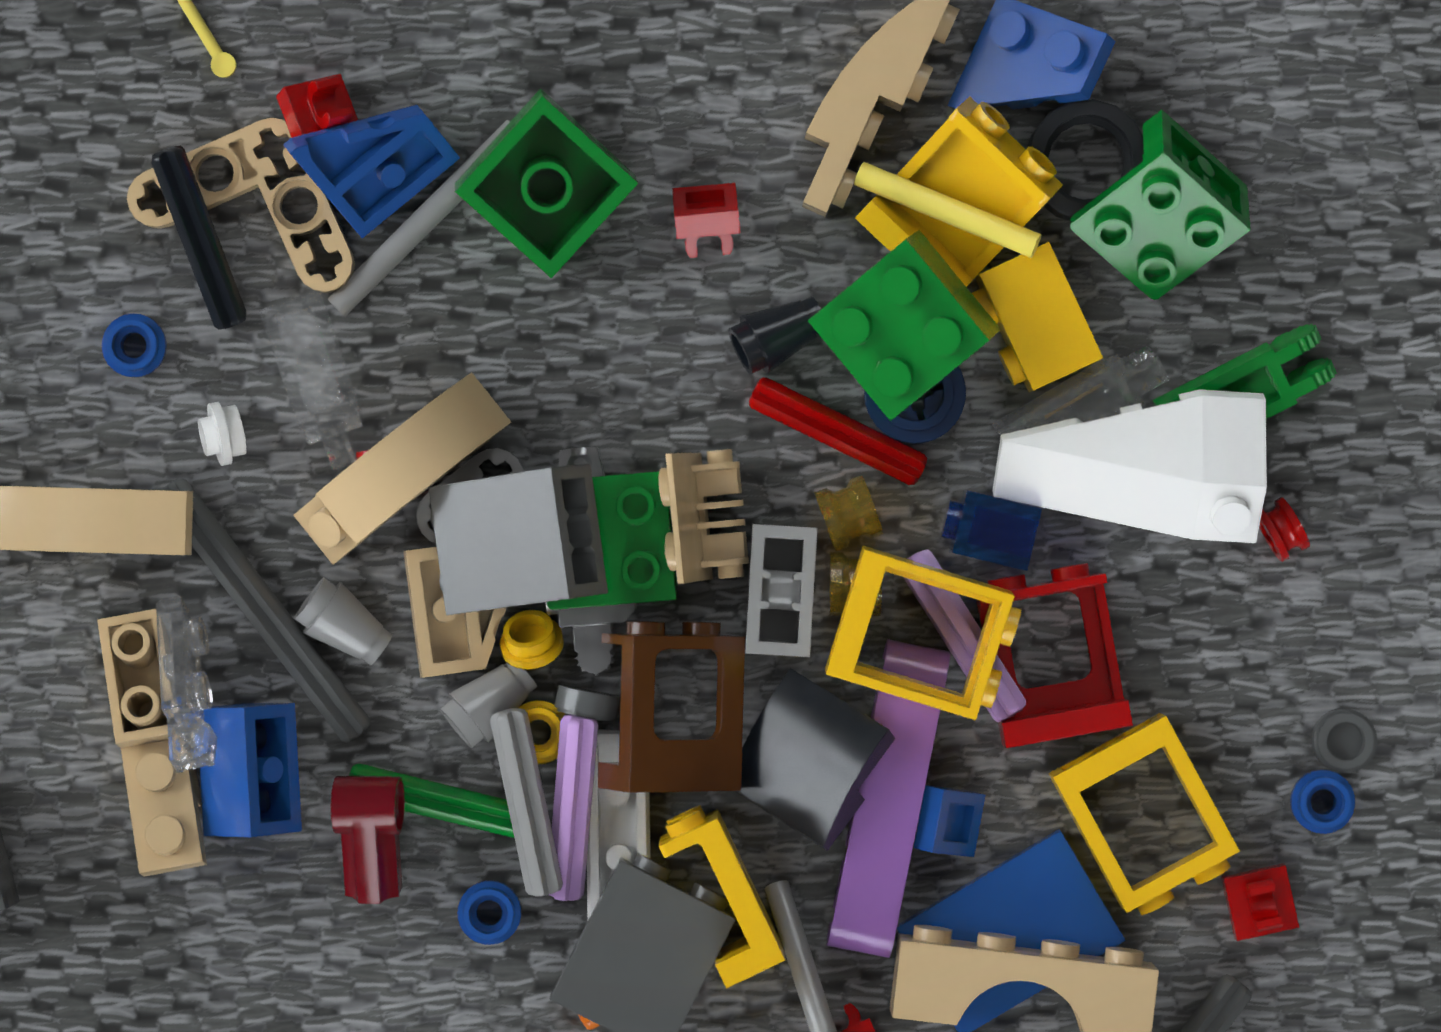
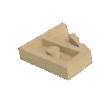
[403,547,507,678]

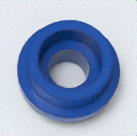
[102,313,167,377]
[1290,769,1355,834]
[457,880,522,945]

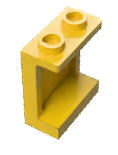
[855,97,1063,287]
[659,805,785,989]

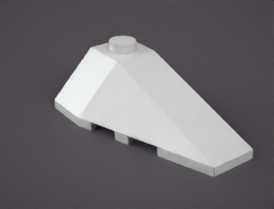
[992,389,1267,543]

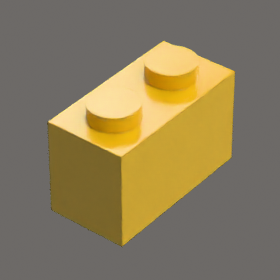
[972,242,1103,393]

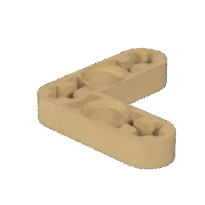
[127,118,355,293]

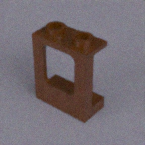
[598,621,745,793]

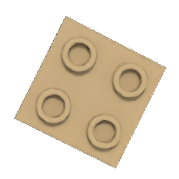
[659,449,749,584]

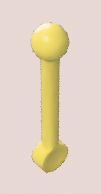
[177,0,237,78]

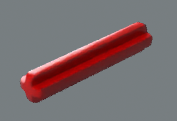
[749,377,928,485]

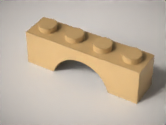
[890,925,1159,1032]

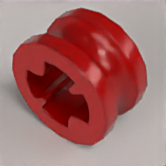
[1259,497,1310,562]

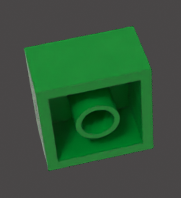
[455,88,638,278]
[808,230,1001,421]

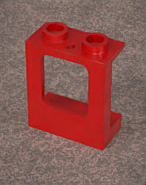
[976,563,1133,748]

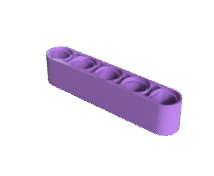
[826,639,950,958]

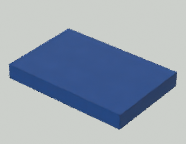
[897,829,1126,1032]

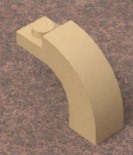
[293,372,511,565]

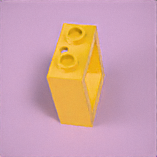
[825,546,1021,720]
[1048,713,1240,915]

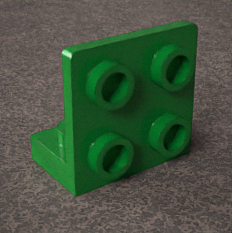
[1070,109,1251,300]
[547,471,678,610]

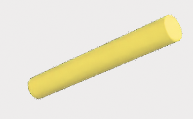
[854,162,1041,258]

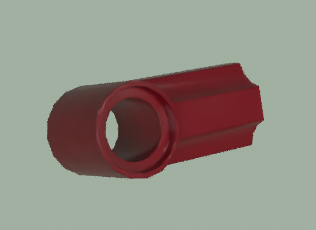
[331,776,405,904]

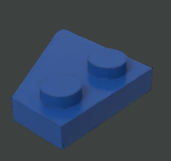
[948,0,1116,110]
[283,105,460,238]

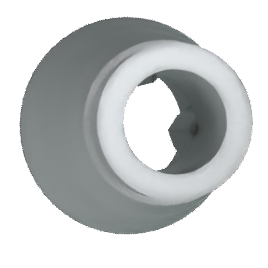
[294,578,393,666]
[440,663,537,748]

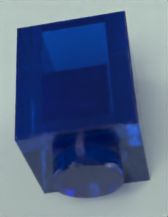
[941,490,1042,571]

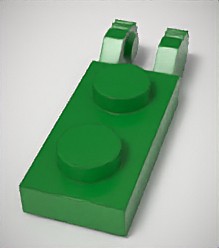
[1152,324,1337,419]

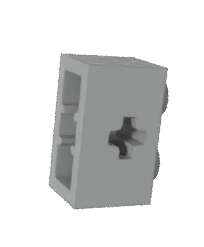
[745,524,818,657]

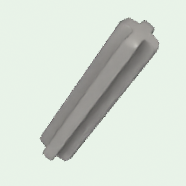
[490,708,563,897]

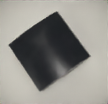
[735,668,895,851]

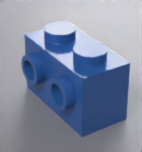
[196,703,302,837]

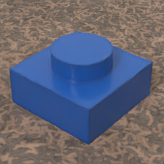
[914,785,986,857]

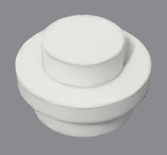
[198,402,246,466]

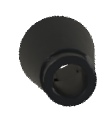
[728,296,821,374]

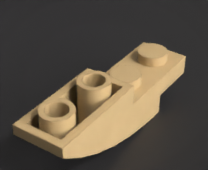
[802,0,960,217]
[97,608,207,877]

